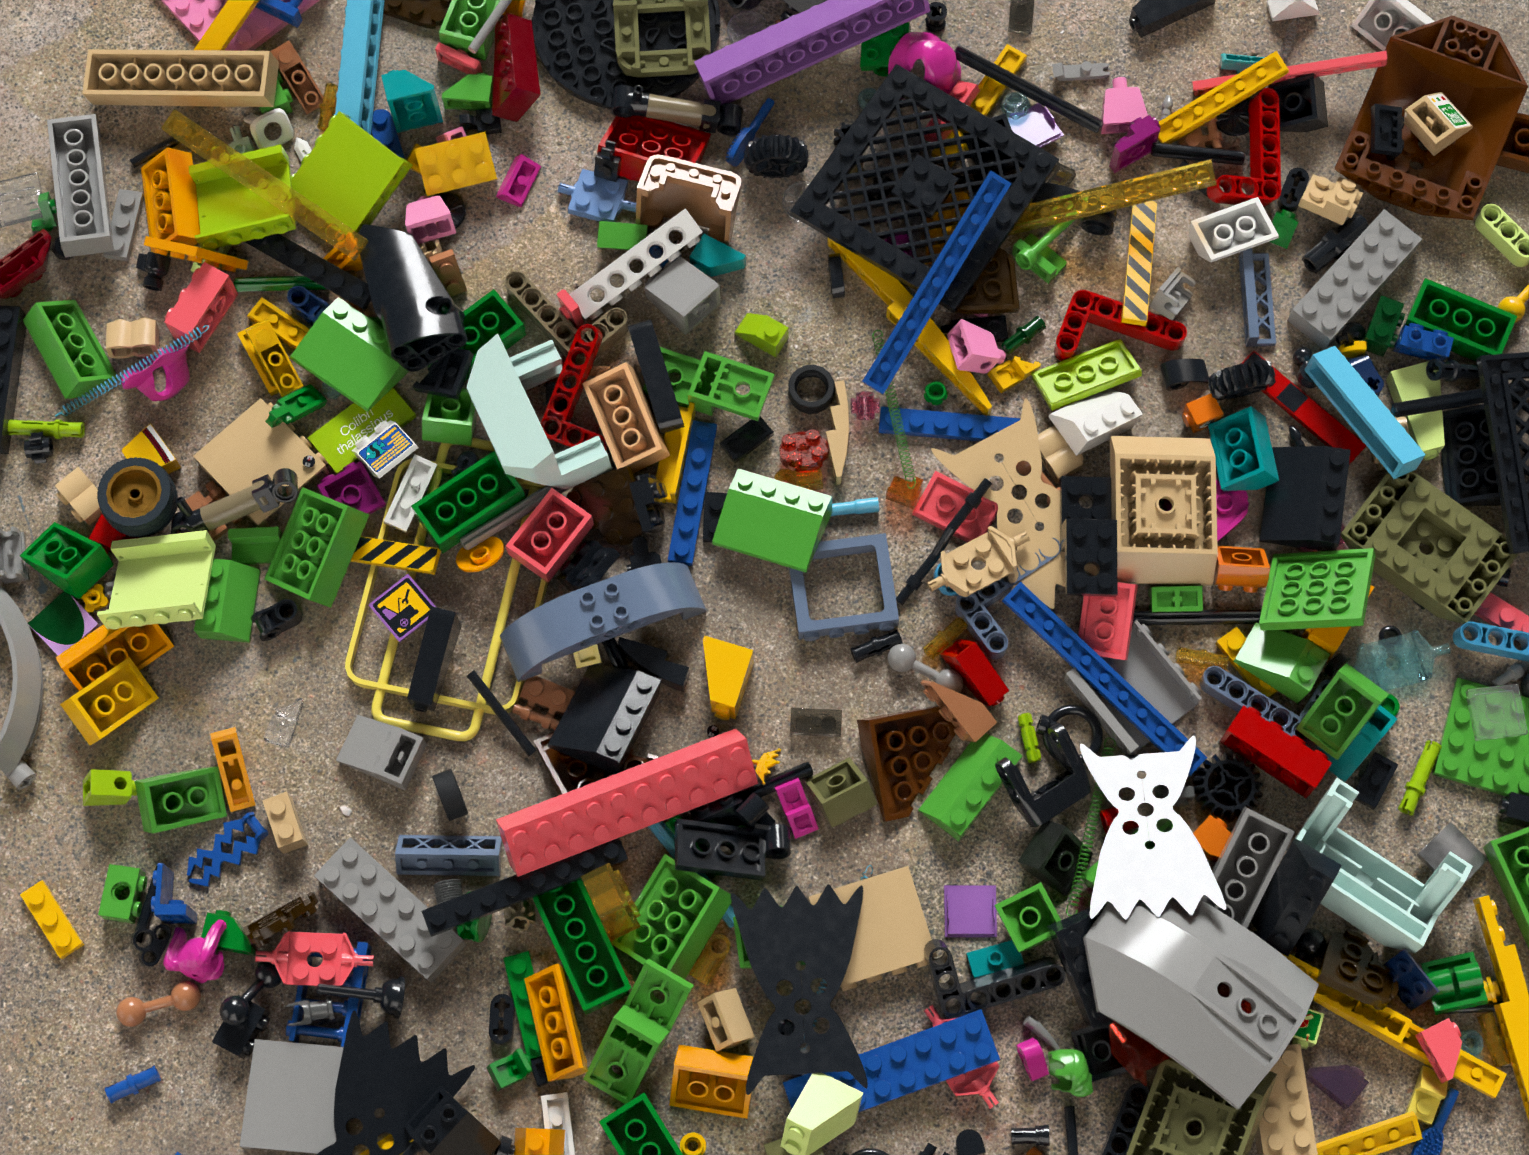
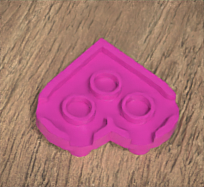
[1162,480,1249,543]

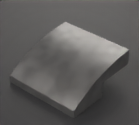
[1416,822,1488,882]

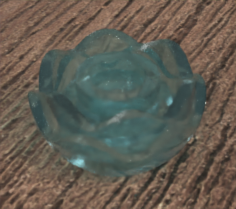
[1001,92,1031,120]

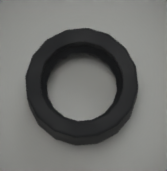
[788,365,835,414]
[432,769,468,821]

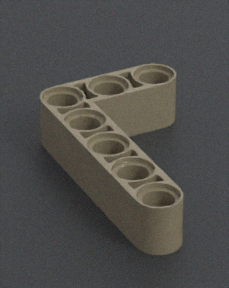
[505,271,629,365]

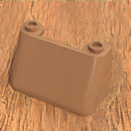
[636,155,741,246]

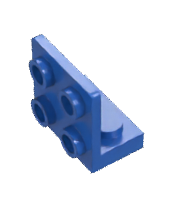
[151,863,197,924]

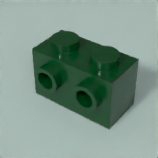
[1363,295,1405,357]

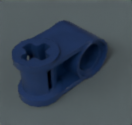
[287,286,330,326]
[1348,353,1384,397]

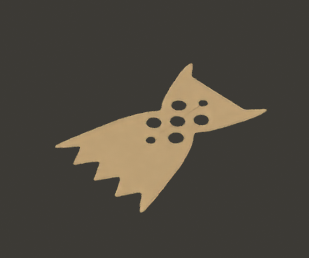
[931,398,1098,609]

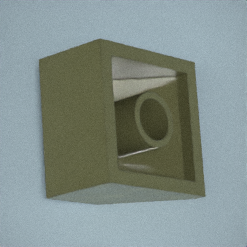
[805,757,877,828]

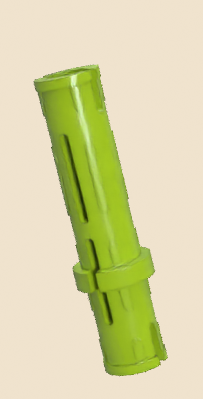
[8,419,85,439]
[1398,740,1442,815]

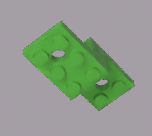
[643,347,775,421]
[583,959,694,1104]

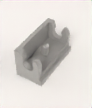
[1150,267,1196,321]
[0,526,29,584]

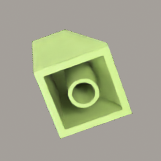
[780,1073,863,1155]

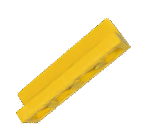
[656,402,696,504]

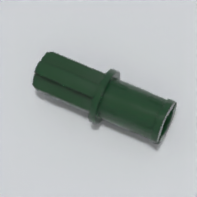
[1001,316,1046,354]

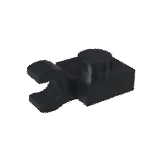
[459,108,502,135]
[594,140,621,182]

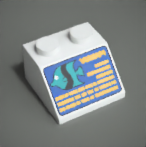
[352,420,418,479]

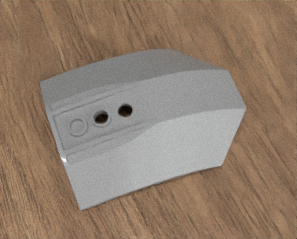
[1083,898,1319,1109]

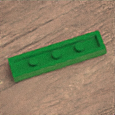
[503,951,542,1060]

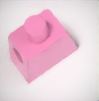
[1101,77,1148,134]
[405,196,456,244]
[947,319,1006,374]

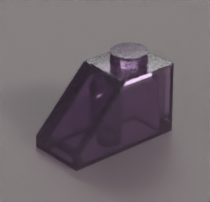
[1305,1065,1369,1109]

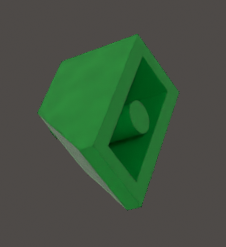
[201,910,256,956]

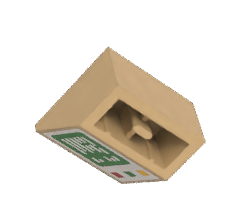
[1404,92,1473,156]

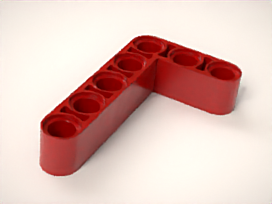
[1207,88,1281,207]
[1054,289,1187,361]
[540,324,610,454]

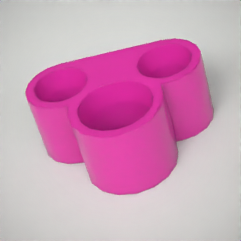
[1016,1038,1049,1082]

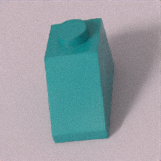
[689,234,746,277]

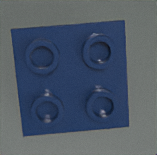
[1383,949,1439,1011]

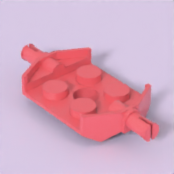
[255,931,374,986]
[924,1005,1000,1109]

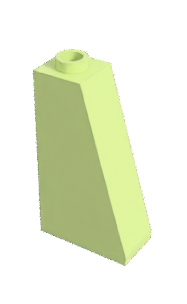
[1386,361,1445,460]

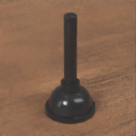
[316,976,405,1019]

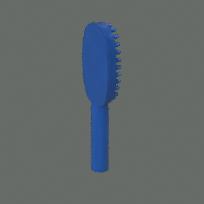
[725,98,775,167]
[1411,1088,1460,1155]

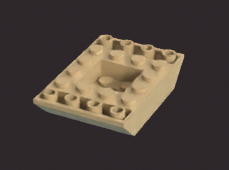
[1110,436,1218,586]

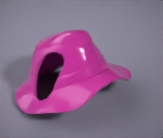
[888,32,961,100]
[121,342,190,401]

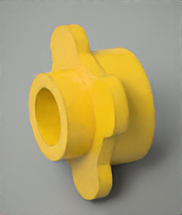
[81,584,109,613]

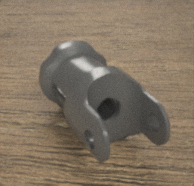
[285,996,335,1026]

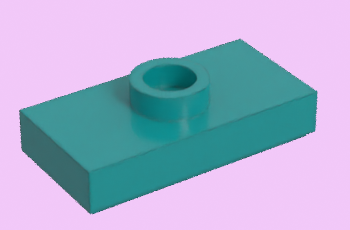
[1220,53,1265,73]
[966,940,1024,979]

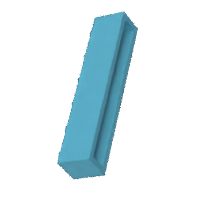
[1304,346,1426,479]

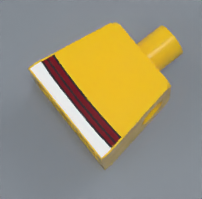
[121,424,181,474]

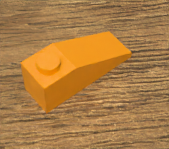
[210,727,256,812]

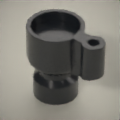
[136,252,171,291]

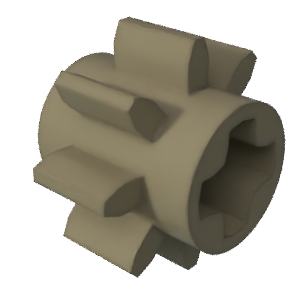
[504,901,536,931]

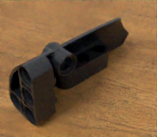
[355,224,467,372]

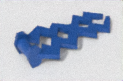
[187,812,269,887]

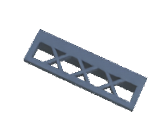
[1238,248,1276,347]
[395,835,502,876]

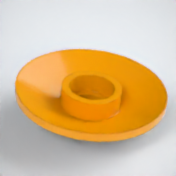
[456,536,504,572]

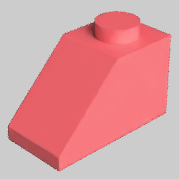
[1415,1018,1462,1084]

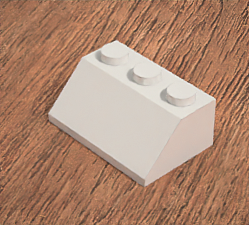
[1351,0,1435,51]
[1189,197,1279,262]
[1048,389,1143,456]

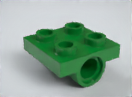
[860,22,911,77]
[1421,951,1488,1015]

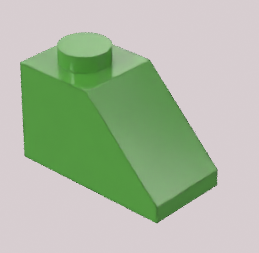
[442,73,493,111]

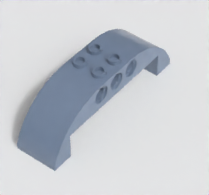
[500,563,706,682]

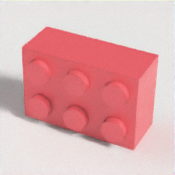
[164,262,238,353]
[506,488,594,583]

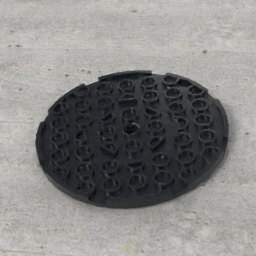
[532,0,720,109]

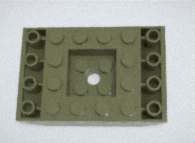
[1341,471,1518,624]
[1126,1054,1277,1155]

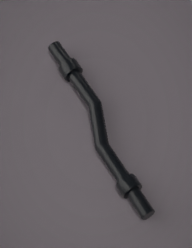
[896,478,992,606]

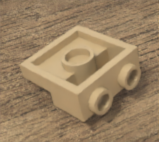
[1298,174,1363,225]

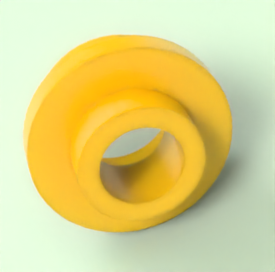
[1483,977,1501,1003]
[680,1132,706,1155]

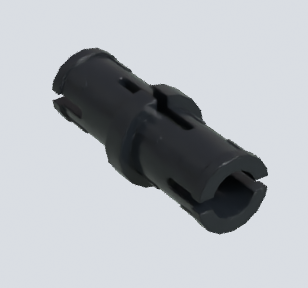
[850,630,903,663]

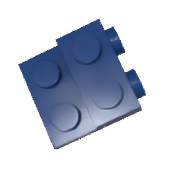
[1392,323,1454,362]

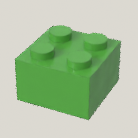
[422,388,478,446]

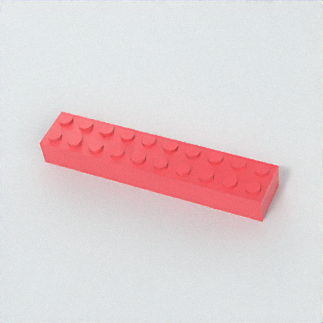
[496,728,758,877]

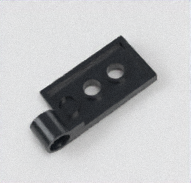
[674,819,791,881]

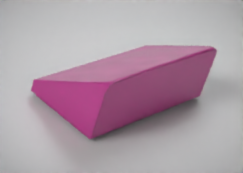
[496,154,541,207]

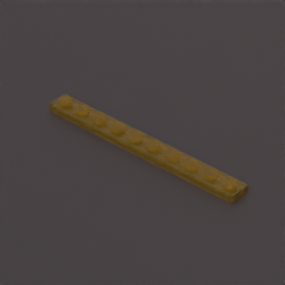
[160,109,369,261]
[1008,159,1217,236]

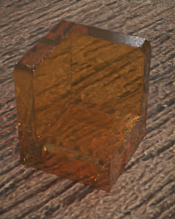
[886,476,923,509]

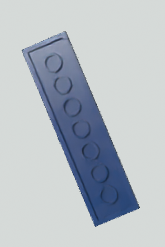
[783,1009,1000,1113]

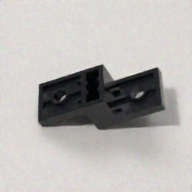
[1060,476,1118,597]

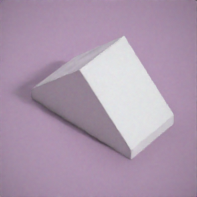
[1267,0,1319,21]

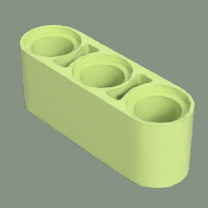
[1475,204,1529,267]

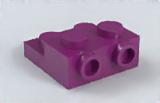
[1109,115,1160,174]
[317,461,386,515]

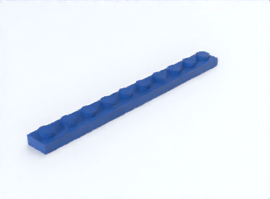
[862,171,1012,395]
[1002,581,1208,777]

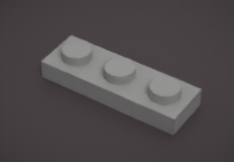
[103,189,144,262]

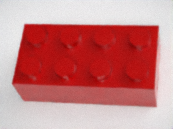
[1219,705,1332,799]

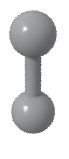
[887,644,964,693]

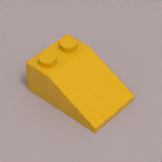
[60,657,159,746]

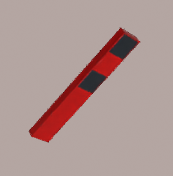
[1242,351,1366,465]

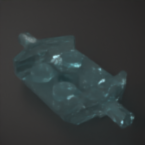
[1353,630,1451,691]

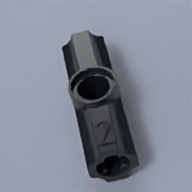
[1302,213,1369,274]

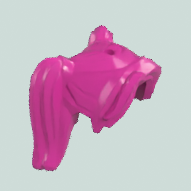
[163,919,227,984]

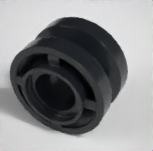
[1080,202,1117,236]

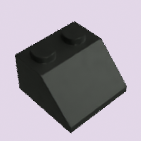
[1018,821,1093,896]

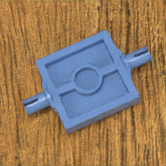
[558,169,636,222]

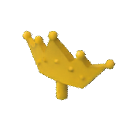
[752,748,781,785]

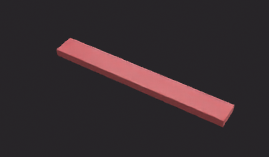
[1192,51,1387,96]

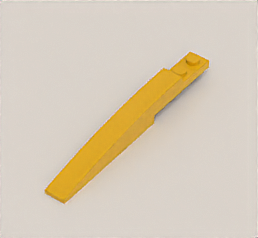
[827,238,992,416]
[1473,895,1529,1122]
[1281,953,1507,1099]

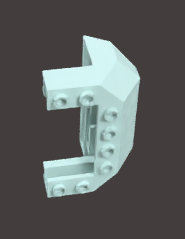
[466,334,612,490]
[1296,778,1473,953]

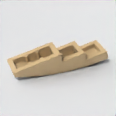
[825,380,849,485]

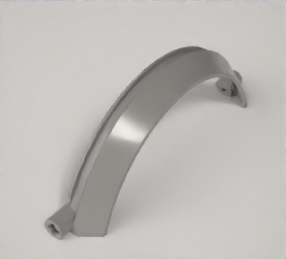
[0,586,44,790]

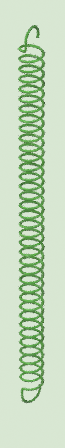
[872,330,916,489]
[1066,737,1116,916]

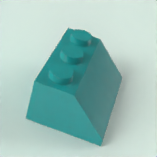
[381,69,443,133]
[1208,406,1279,491]

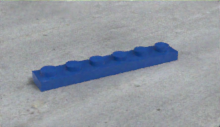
[879,407,1021,442]
[668,420,717,566]

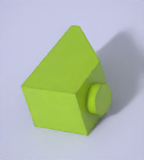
[734,313,789,358]

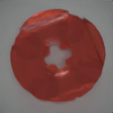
[779,429,829,473]

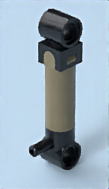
[611,85,743,136]
[171,468,298,534]

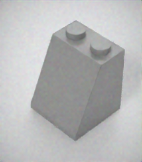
[644,256,721,336]

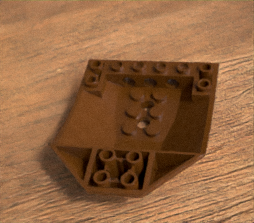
[1334,16,1528,220]

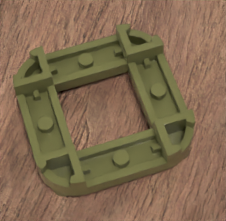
[613,0,711,77]

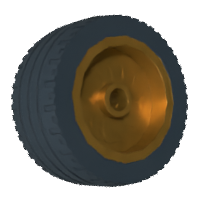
[97,457,178,538]

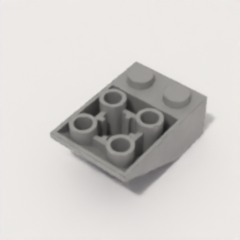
[336,715,427,791]

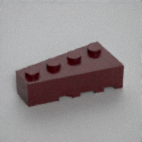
[492,13,541,122]

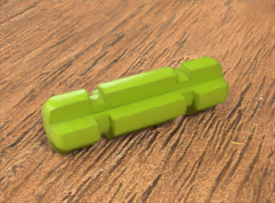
[1018,713,1041,763]

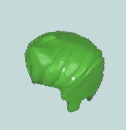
[1048,1049,1093,1097]

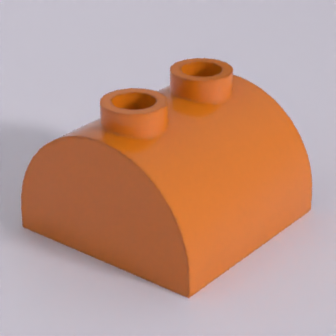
[1213,546,1270,593]

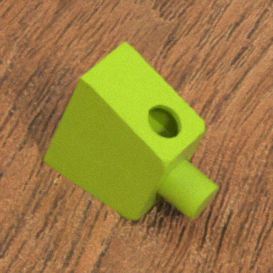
[82,769,137,806]

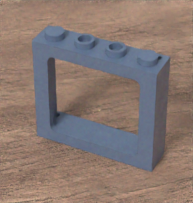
[788,533,899,641]

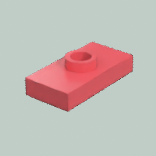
[435,42,483,75]
[556,289,584,329]

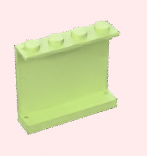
[97,530,216,629]

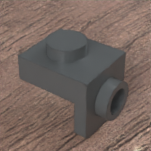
[1154,785,1195,807]

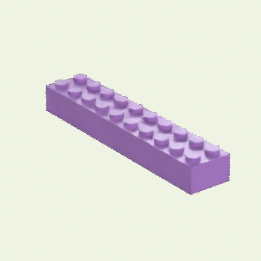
[694,0,931,106]

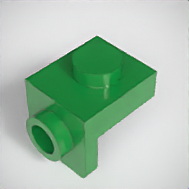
[31,192,58,232]
[1269,209,1299,249]
[486,1048,532,1091]

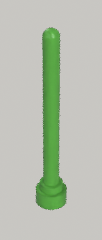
[1015,196,1094,270]

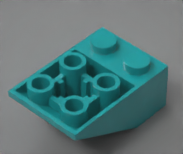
[1307,706,1397,782]

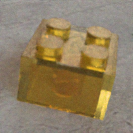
[581,863,641,941]

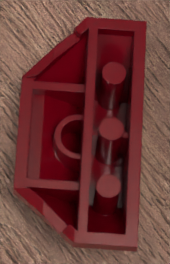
[0,228,52,299]

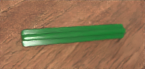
[234,276,326,292]

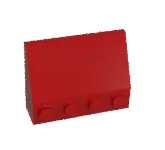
[597,115,711,182]

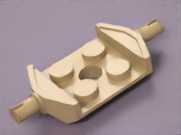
[927,526,1030,597]

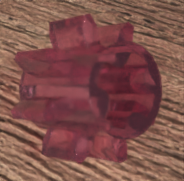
[851,391,880,420]

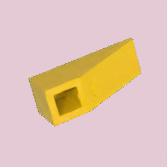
[245,319,304,397]

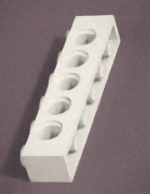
[569,208,703,320]

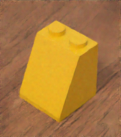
[703,635,754,720]

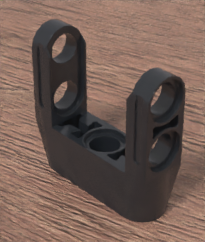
[995,723,1091,827]

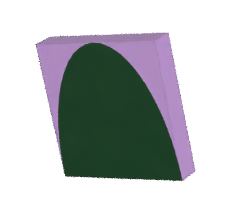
[28,592,100,655]

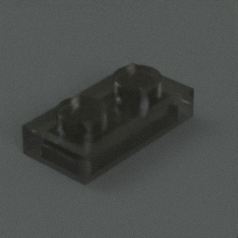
[1008,0,1034,34]
[790,708,842,737]

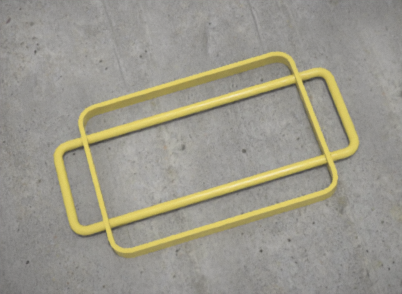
[345,438,563,742]

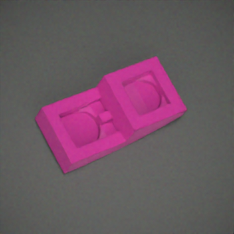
[774,778,819,839]

